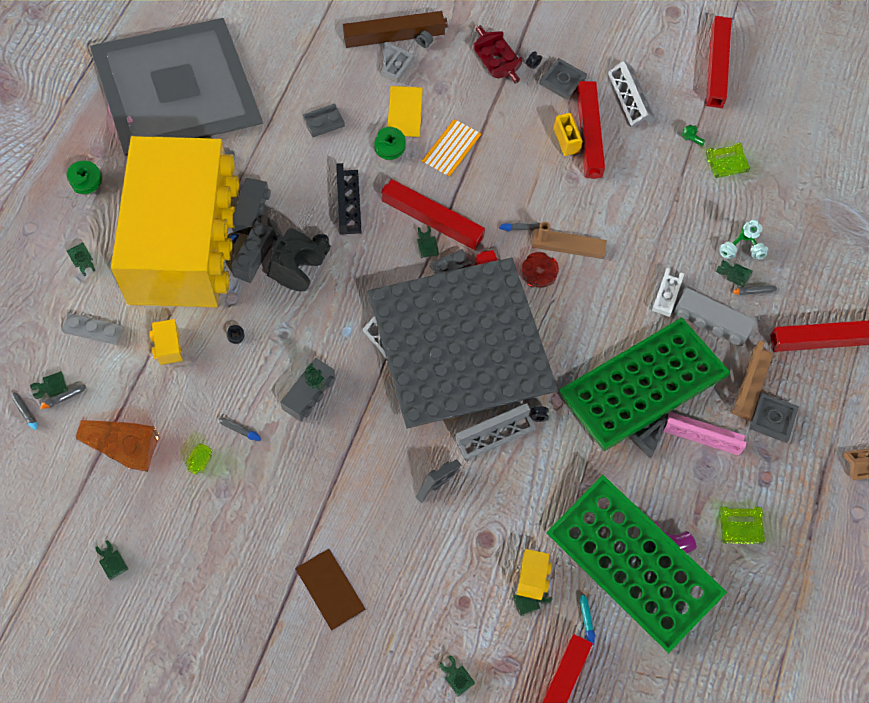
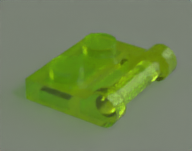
[706,142,750,178]
[719,506,765,544]

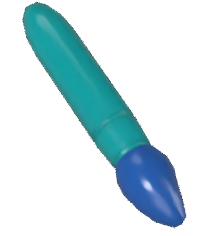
[580,594,595,646]

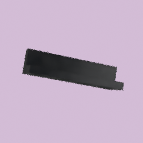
[336,163,362,235]

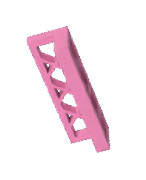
[663,412,747,455]

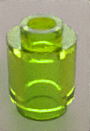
[185,443,213,475]

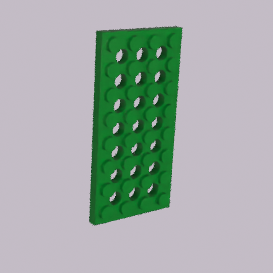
[558,318,730,452]
[546,474,727,654]

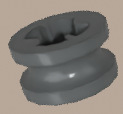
[416,31,433,48]

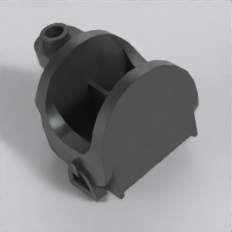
[266,228,331,292]

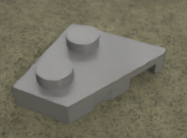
[382,42,414,83]

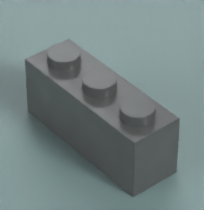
[232,178,271,235]
[231,222,275,283]
[280,358,336,422]

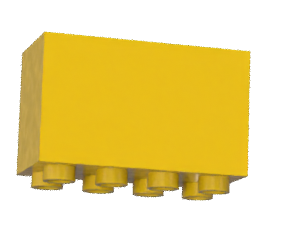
[111,136,239,307]

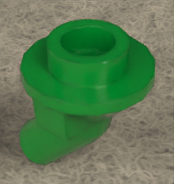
[681,125,705,146]

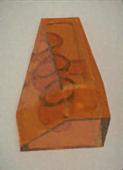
[76,420,159,472]

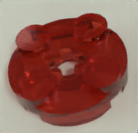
[521,252,559,288]

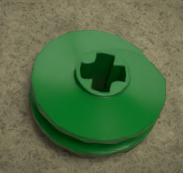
[374,127,406,160]
[66,160,102,195]

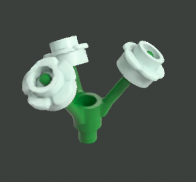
[719,220,768,260]

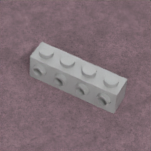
[674,287,756,346]

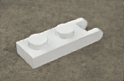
[652,268,684,317]

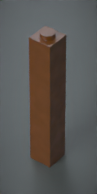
[343,11,448,48]

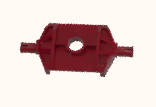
[473,25,523,83]

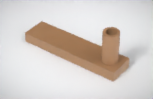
[532,222,607,259]

